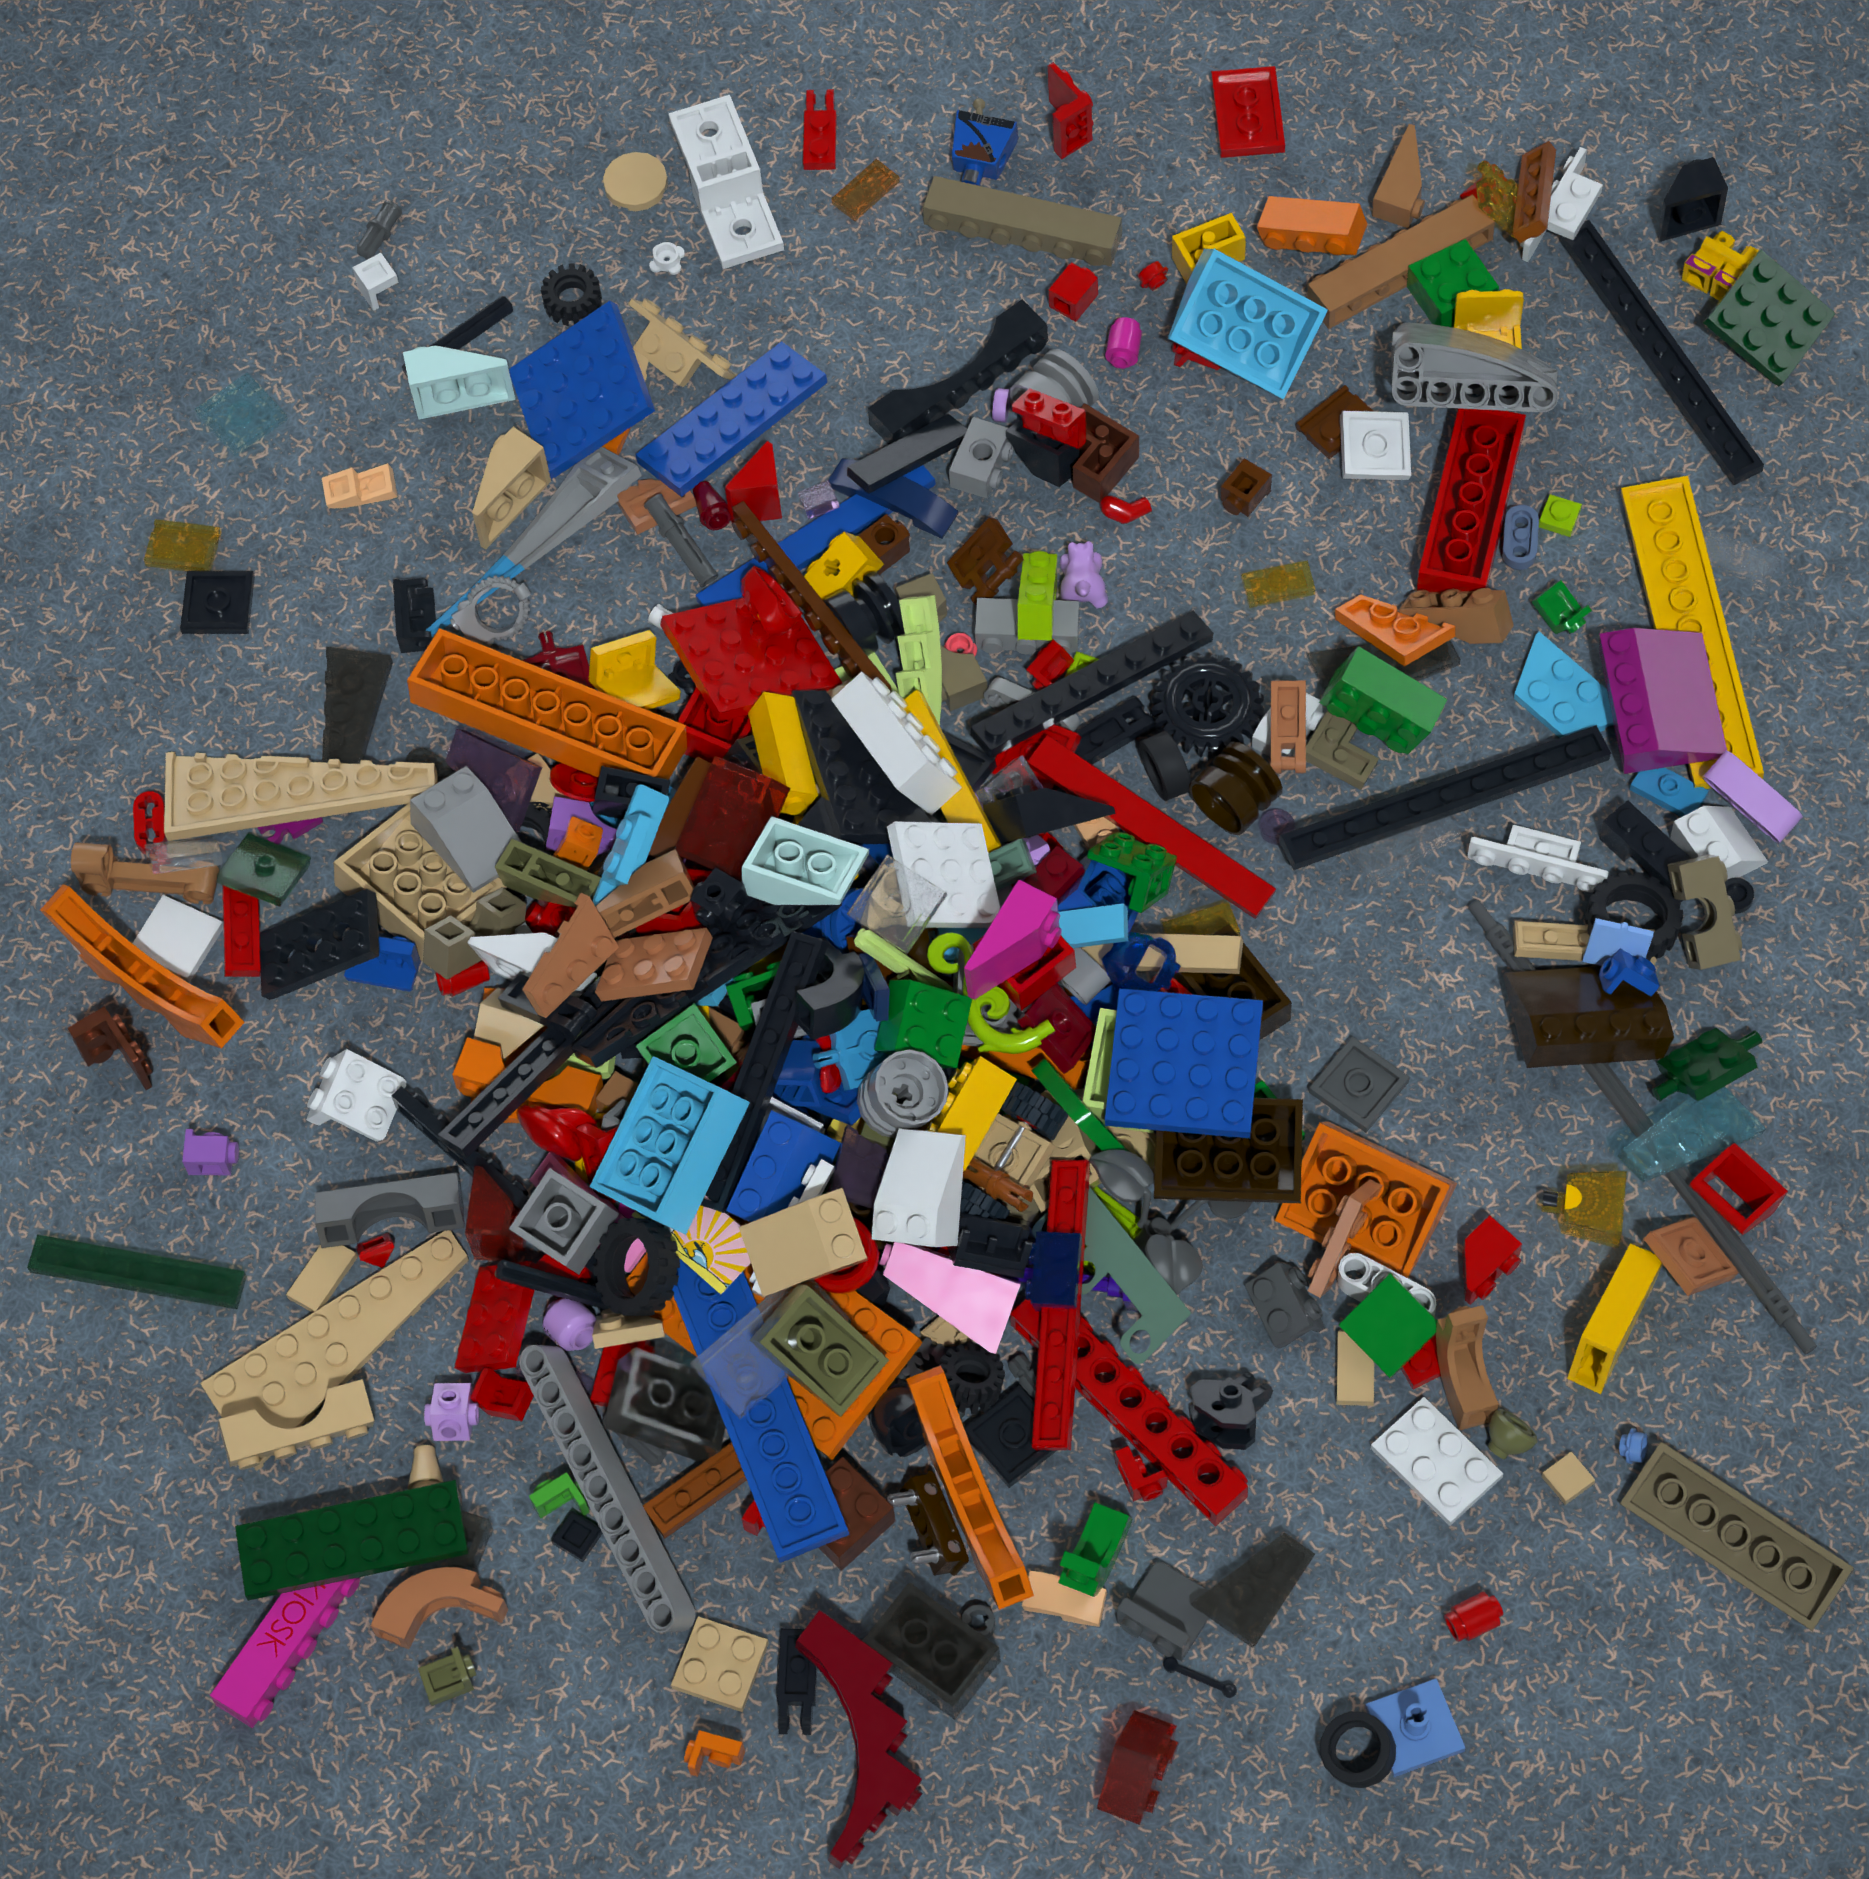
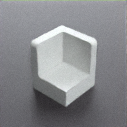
[352,253,399,311]

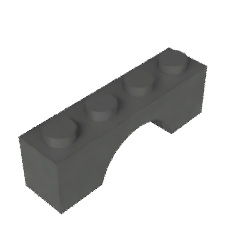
[315,1172,465,1248]

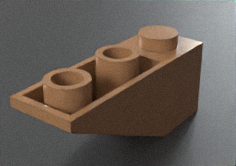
[1399,588,1514,644]

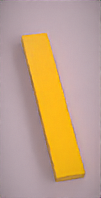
[904,690,1002,853]

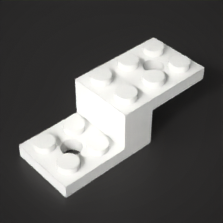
[668,95,784,269]

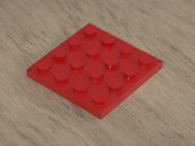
[660,588,842,722]

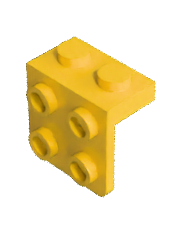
[1453,289,1524,349]
[589,630,681,710]

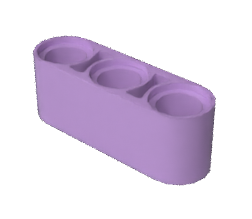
[1703,750,1803,844]

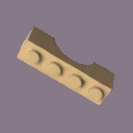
[218,1379,374,1470]

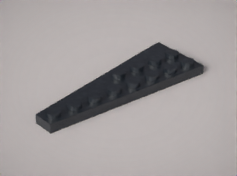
[571,896,842,1068]

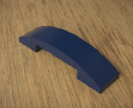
[826,458,959,539]

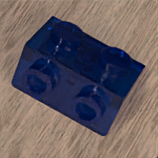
[1026,1231,1082,1311]

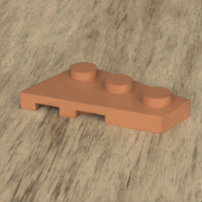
[522,893,619,1018]
[1308,1179,1383,1298]

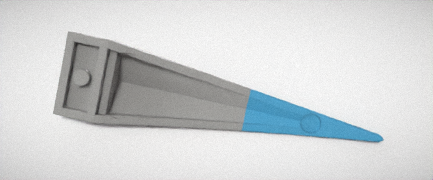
[426,447,642,638]

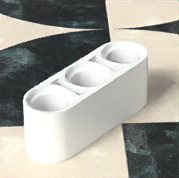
[1337,1253,1436,1317]

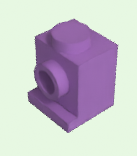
[182,1129,239,1175]

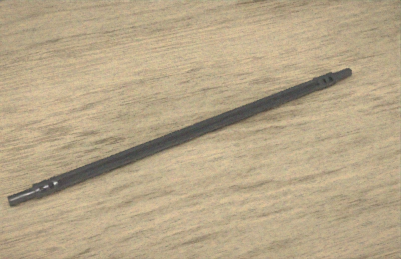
[1468,900,1817,1354]

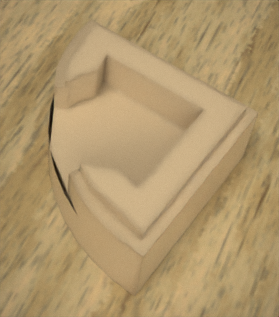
[920,1316,971,1347]

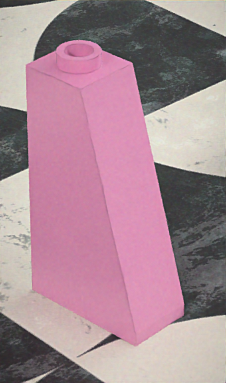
[879,1242,1021,1354]

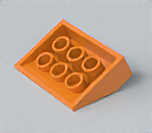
[1274,1121,1457,1278]

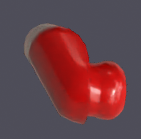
[1100,496,1152,524]

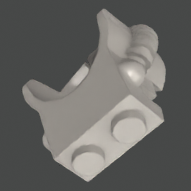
[450,576,531,647]

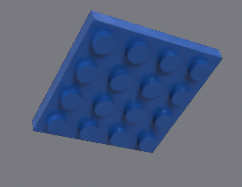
[509,301,655,479]
[1105,988,1263,1139]

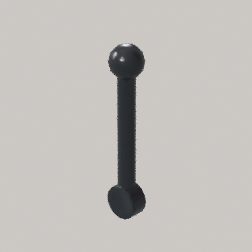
[1163,1657,1237,1698]

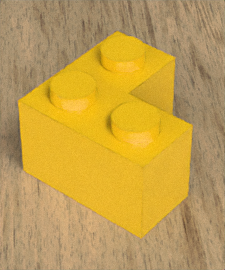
[1172,213,1246,284]

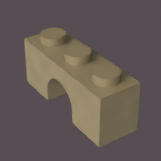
[1667,855,1742,970]
[423,887,526,979]

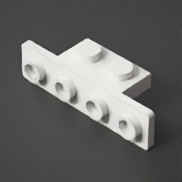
[1520,147,1603,262]
[1468,825,1609,892]

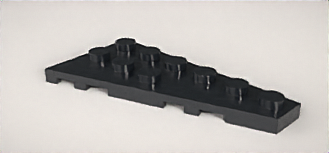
[791,690,932,844]

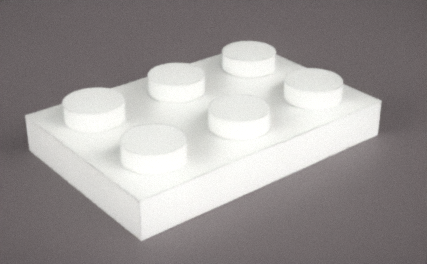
[1371,1397,1503,1526]

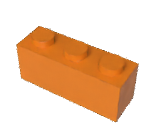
[1257,196,1367,255]

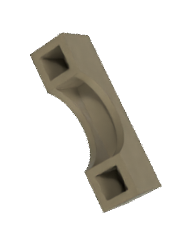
[895,573,987,711]

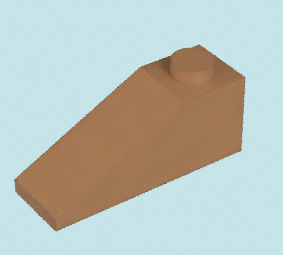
[1372,124,1425,228]
[595,849,694,938]

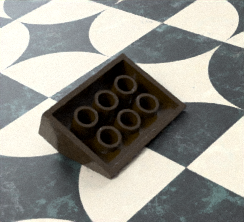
[1503,966,1674,1068]
[1154,1098,1303,1204]

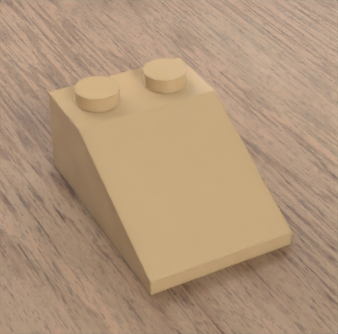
[472,426,551,550]
[739,1188,868,1297]

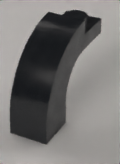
[795,937,864,1040]

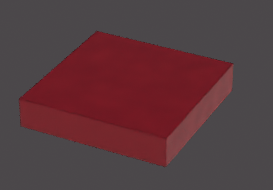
[1017,983,1096,1074]

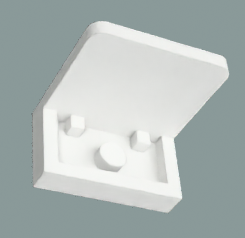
[306,1049,406,1142]

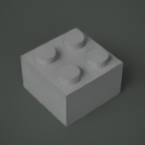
[509,1168,619,1274]

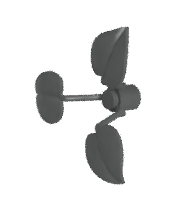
[1089,1150,1252,1295]

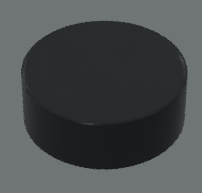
[1725,877,1754,914]

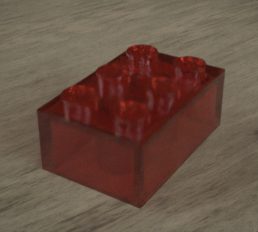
[674,756,791,883]

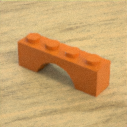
[452,1037,604,1119]

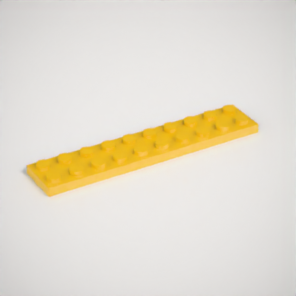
[1621,476,1764,789]

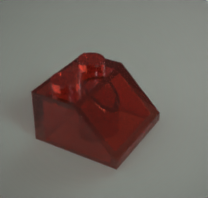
[465,1166,526,1262]

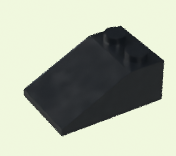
[982,784,1116,844]

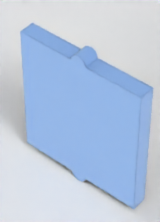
[1582,918,1654,966]

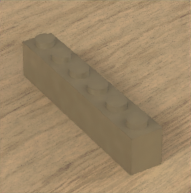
[923,176,1122,267]

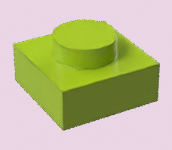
[1539,494,1582,537]

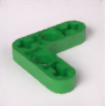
[1031,1058,1129,1152]

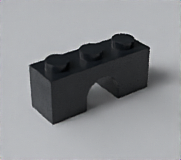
[1599,800,1691,902]

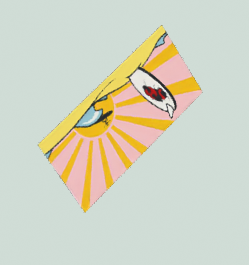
[632,1195,751,1294]

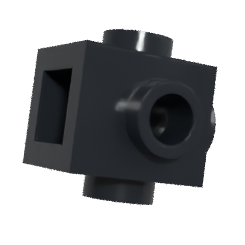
[690,867,749,932]

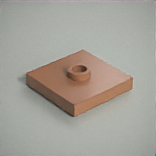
[1644,1216,1739,1296]

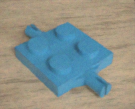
[813,1009,891,1091]

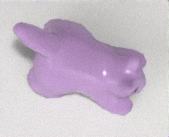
[1058,541,1108,609]

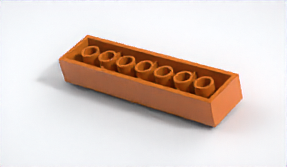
[407,628,687,780]

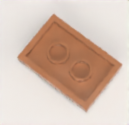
[595,928,713,1001]

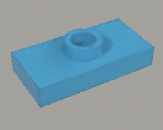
[1630,768,1709,817]

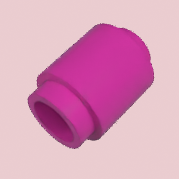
[1105,317,1142,369]

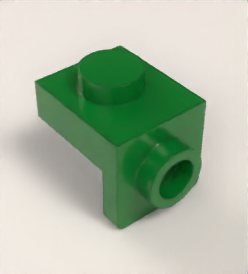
[1531,580,1592,634]

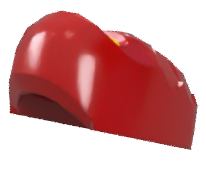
[741,566,803,636]

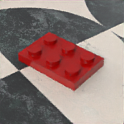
[1211,66,1285,158]
[454,1261,540,1373]

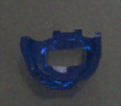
[1101,932,1181,993]

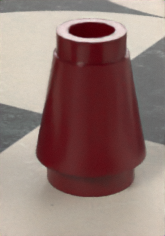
[693,481,731,531]

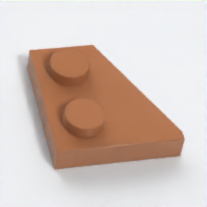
[616,479,696,535]

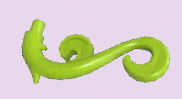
[927,933,1055,1054]

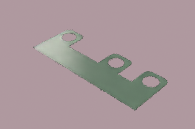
[1032,1186,1191,1364]

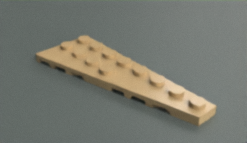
[164,752,438,841]
[200,1230,469,1471]

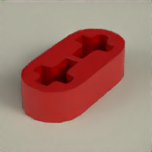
[133,791,168,856]

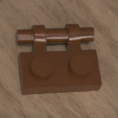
[947,517,1024,605]

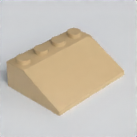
[334,803,507,967]

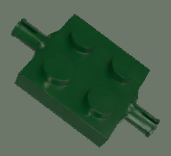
[1652,1028,1763,1102]

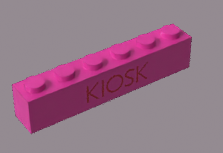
[210,1578,360,1729]

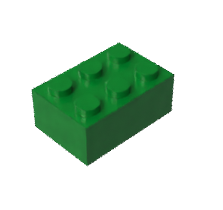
[1319,646,1448,755]

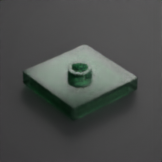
[217,833,311,907]

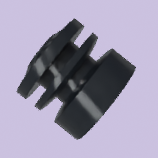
[823,571,905,656]

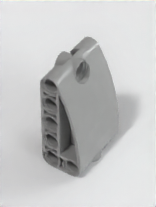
[1391,322,1559,412]

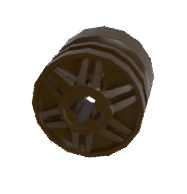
[1189,742,1283,835]

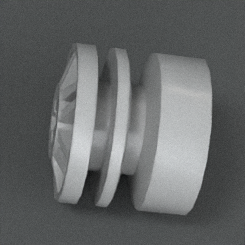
[1010,349,1099,418]
[857,1050,948,1138]

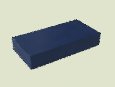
[859,953,890,1022]

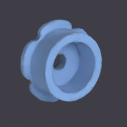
[1619,1428,1648,1464]

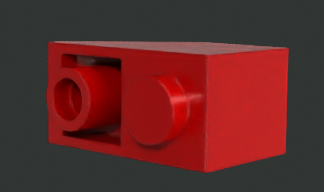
[1463,1215,1522,1305]

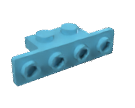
[592,784,669,906]

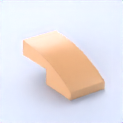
[322,463,398,509]
[1022,1570,1107,1627]

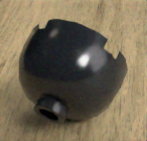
[870,1382,926,1457]

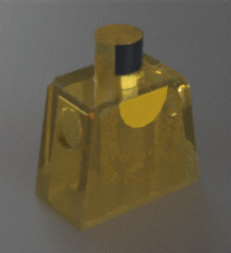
[1541,1171,1627,1248]

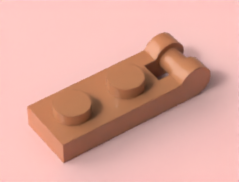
[1271,680,1306,774]

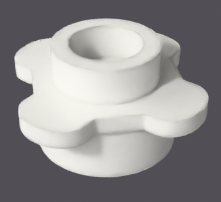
[649,242,685,275]

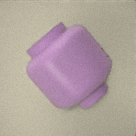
[542,1298,596,1351]

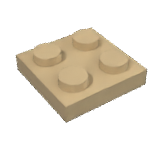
[671,1616,769,1712]

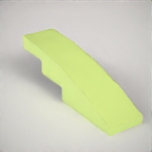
[896,595,942,726]

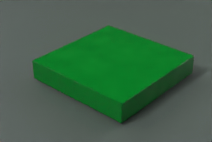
[1339,1273,1438,1378]

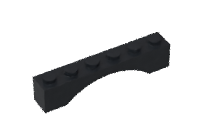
[868,299,1048,445]

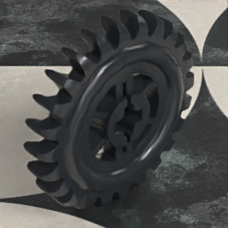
[1151,654,1264,757]

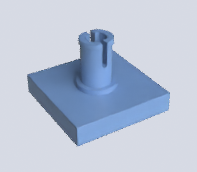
[1365,1678,1465,1777]

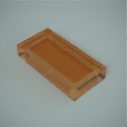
[831,159,900,221]

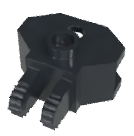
[1189,1371,1273,1450]

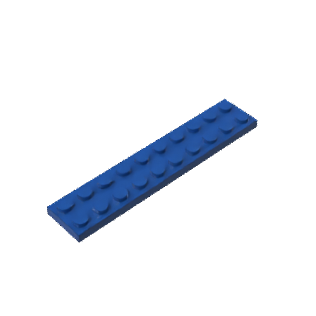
[672,1255,850,1563]

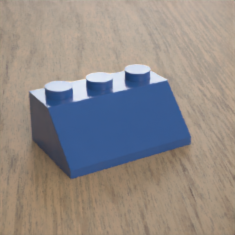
[1057,856,1139,944]
[726,1110,841,1223]

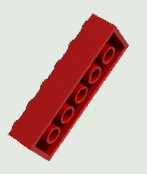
[1417,409,1526,592]

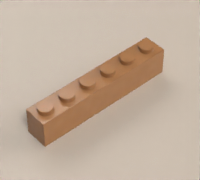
[1307,194,1495,329]

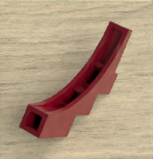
[795,1610,923,1869]

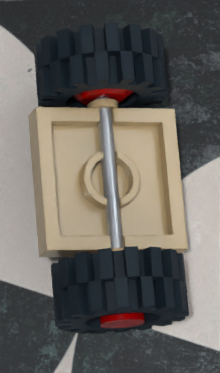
[960,1082,1069,1221]

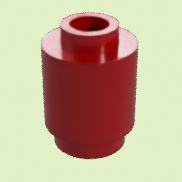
[1444,1591,1504,1642]

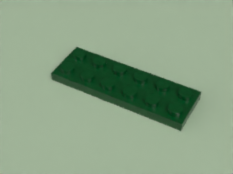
[235,1480,469,1601]

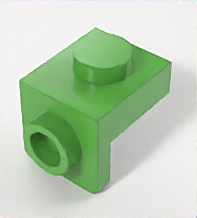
[529,1472,590,1519]

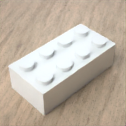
[831,671,962,816]

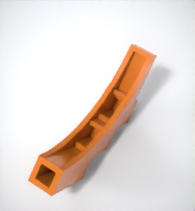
[40,884,245,1048]
[906,1365,1034,1610]

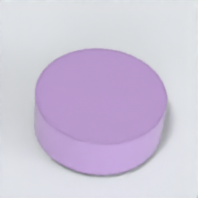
[992,388,1010,423]

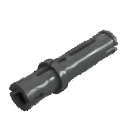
[644,493,719,587]

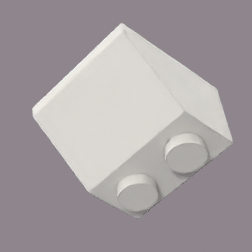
[1670,806,1768,880]

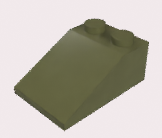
[749,1285,889,1417]

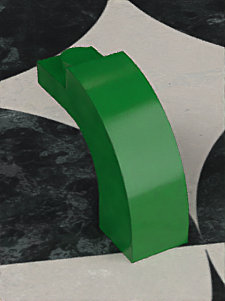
[1058,1502,1133,1597]

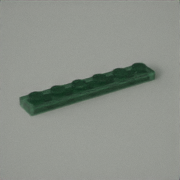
[27,1235,247,1310]

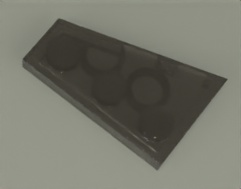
[1190,1533,1315,1648]

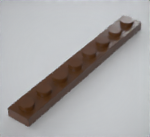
[732,501,892,693]

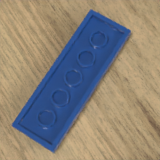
[635,341,827,497]

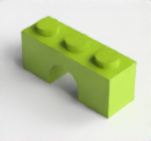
[1018,551,1057,641]

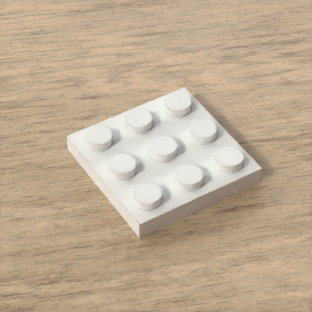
[887,821,1000,928]

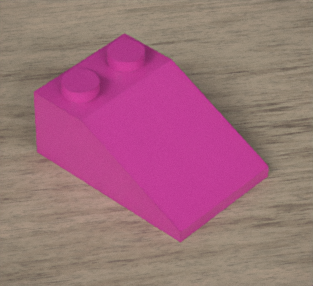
[964,880,1062,1000]

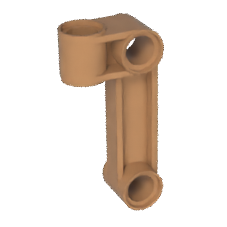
[71,842,219,905]

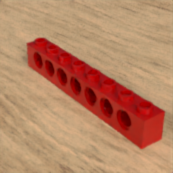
[1010,1285,1248,1527]

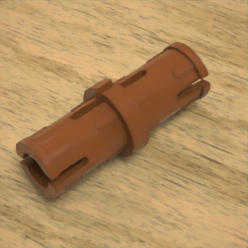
[963,1157,1033,1212]

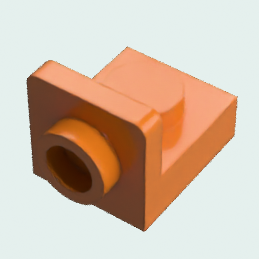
[553,817,603,871]
[684,1730,745,1777]

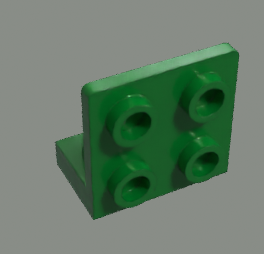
[1087,832,1177,913]
[726,961,781,1034]

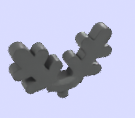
[898,1337,946,1382]

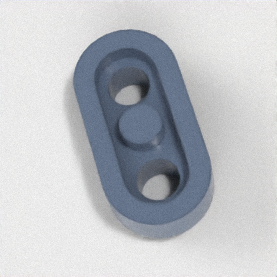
[1502,505,1539,570]

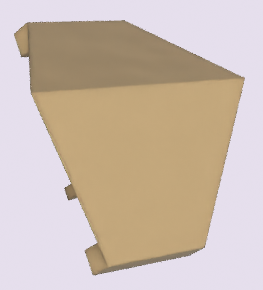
[474,988,544,1061]

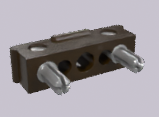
[887,1471,969,1576]

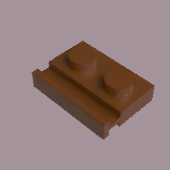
[1296,385,1374,459]

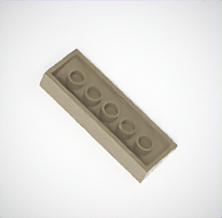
[1620,1442,1855,1632]

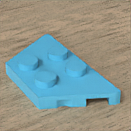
[1514,631,1614,738]

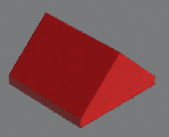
[725,441,782,523]

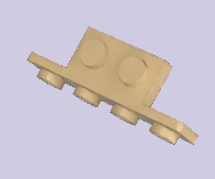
[628,298,737,387]

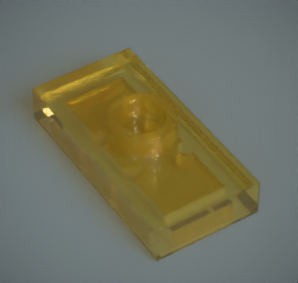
[1241,560,1316,608]

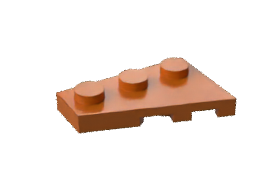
[1335,594,1456,667]

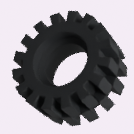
[541,263,602,326]
[939,1344,1005,1414]

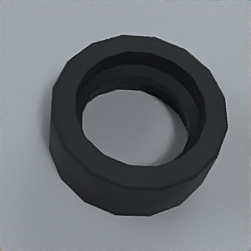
[1139,731,1191,801]
[1320,1711,1396,1788]

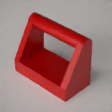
[1689,1143,1788,1235]

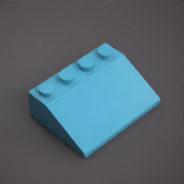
[1168,249,1328,399]
[590,1056,750,1235]

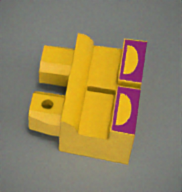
[1682,231,1759,300]

